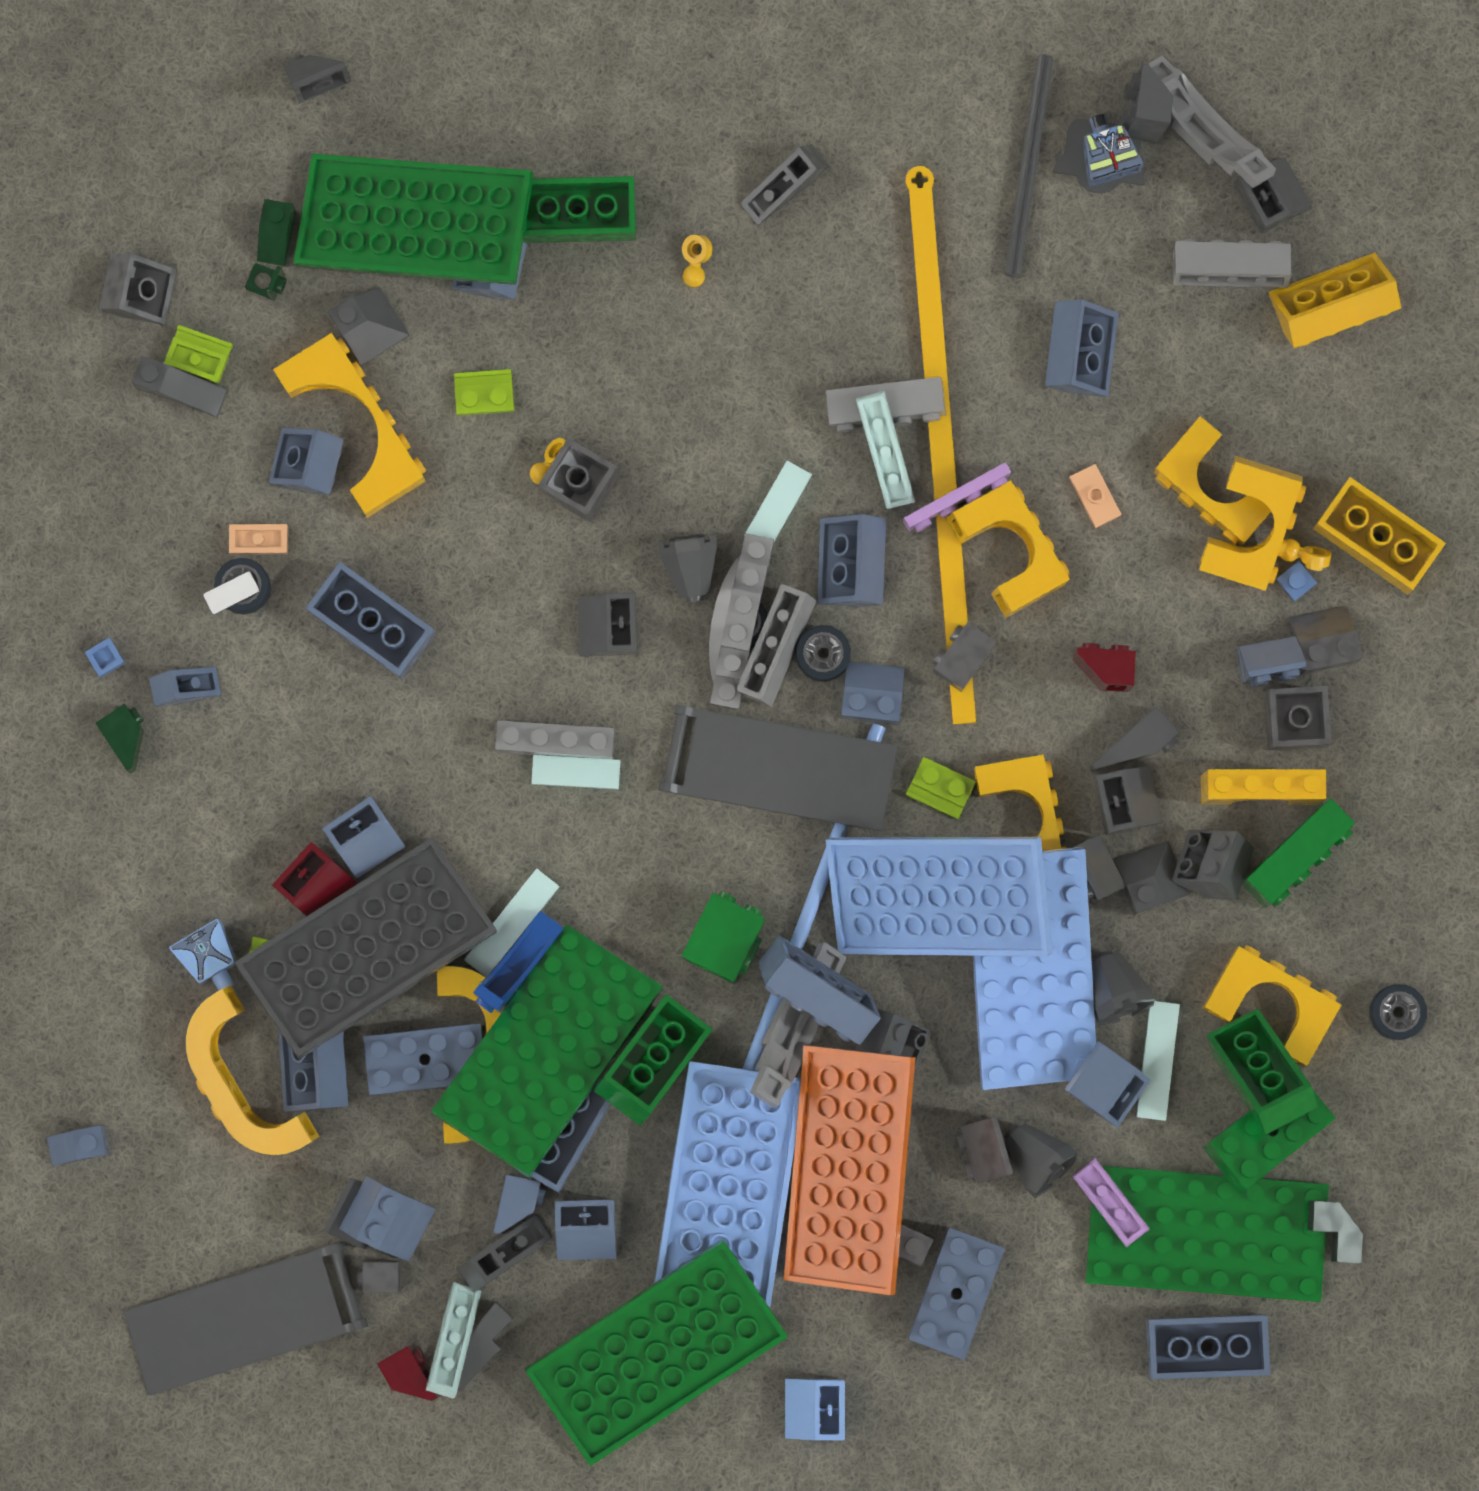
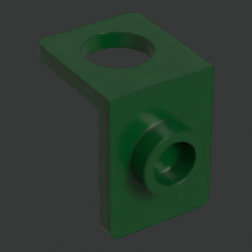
[245,263,287,301]

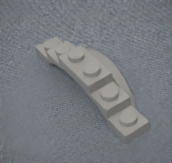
[1148,56,1276,188]
[709,533,774,710]
[750,942,847,1108]

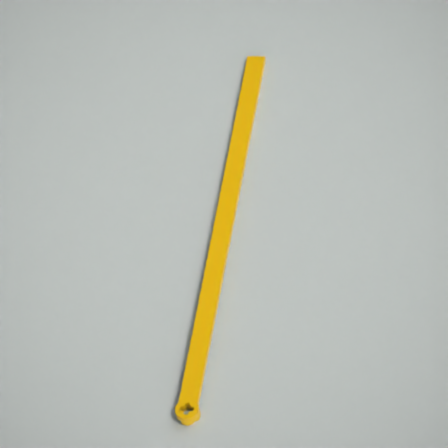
[905,166,976,725]

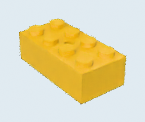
[1313,477,1446,595]

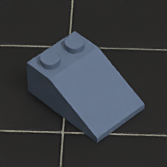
[339,1176,436,1262]

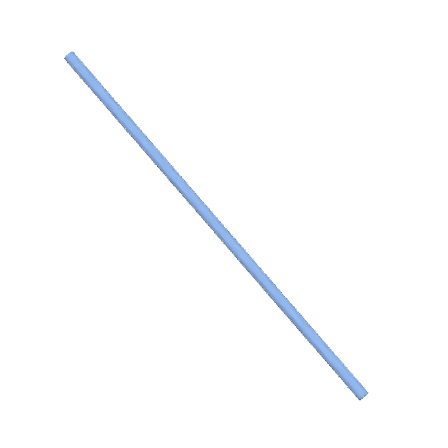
[742,723,886,1071]

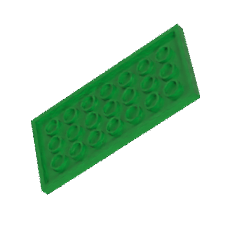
[293,154,534,285]
[431,924,663,1178]
[1085,1166,1329,1302]
[525,1239,788,1466]

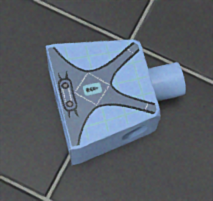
[169,919,237,991]

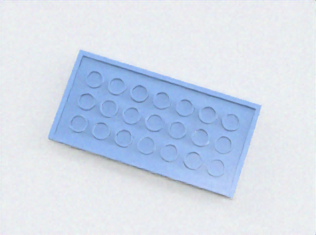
[825,837,1053,957]
[973,847,1096,1090]
[654,1061,801,1307]

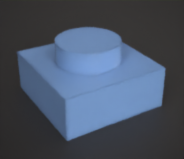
[1276,561,1317,602]
[85,637,126,678]

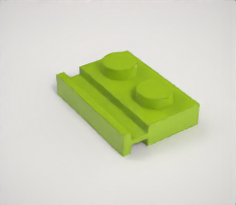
[164,325,233,384]
[454,369,514,416]
[905,757,976,820]

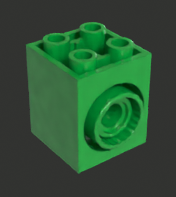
[681,891,765,984]

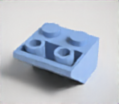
[785,1378,845,1440]

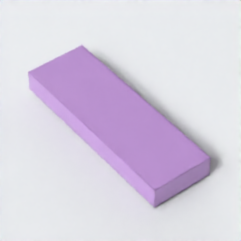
[1072,1158,1150,1247]

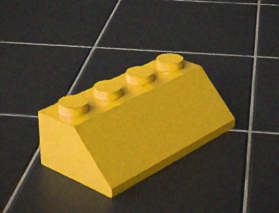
[1268,252,1401,348]

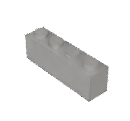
[1173,239,1291,288]
[826,377,946,433]
[736,583,816,707]
[495,720,615,759]

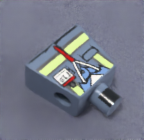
[1082,114,1144,187]

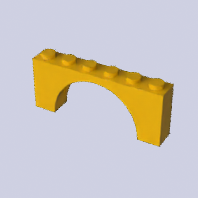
[273,333,427,518]

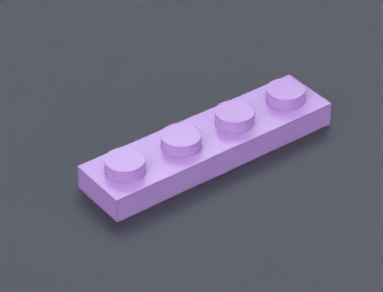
[903,462,1011,532]

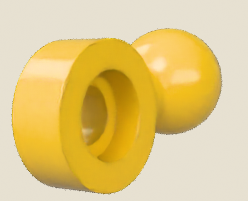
[682,235,712,288]
[530,438,566,485]
[1280,539,1332,571]

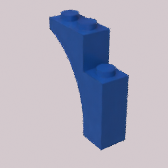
[473,911,564,1013]

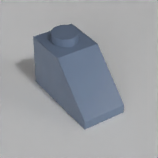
[149,667,221,707]
[47,1125,111,1166]
[493,1175,546,1234]

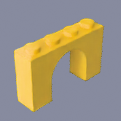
[1153,416,1271,546]
[1199,456,1306,591]
[947,480,1070,618]
[974,754,1067,851]
[1201,769,1326,805]
[1202,945,1341,1067]

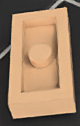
[1069,464,1122,529]
[229,524,288,555]

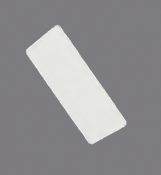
[203,571,259,614]

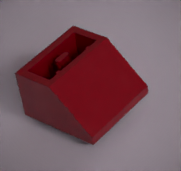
[1073,643,1136,692]
[272,842,357,916]
[377,1344,441,1401]

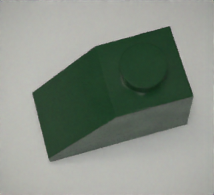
[257,199,296,266]
[95,704,144,773]

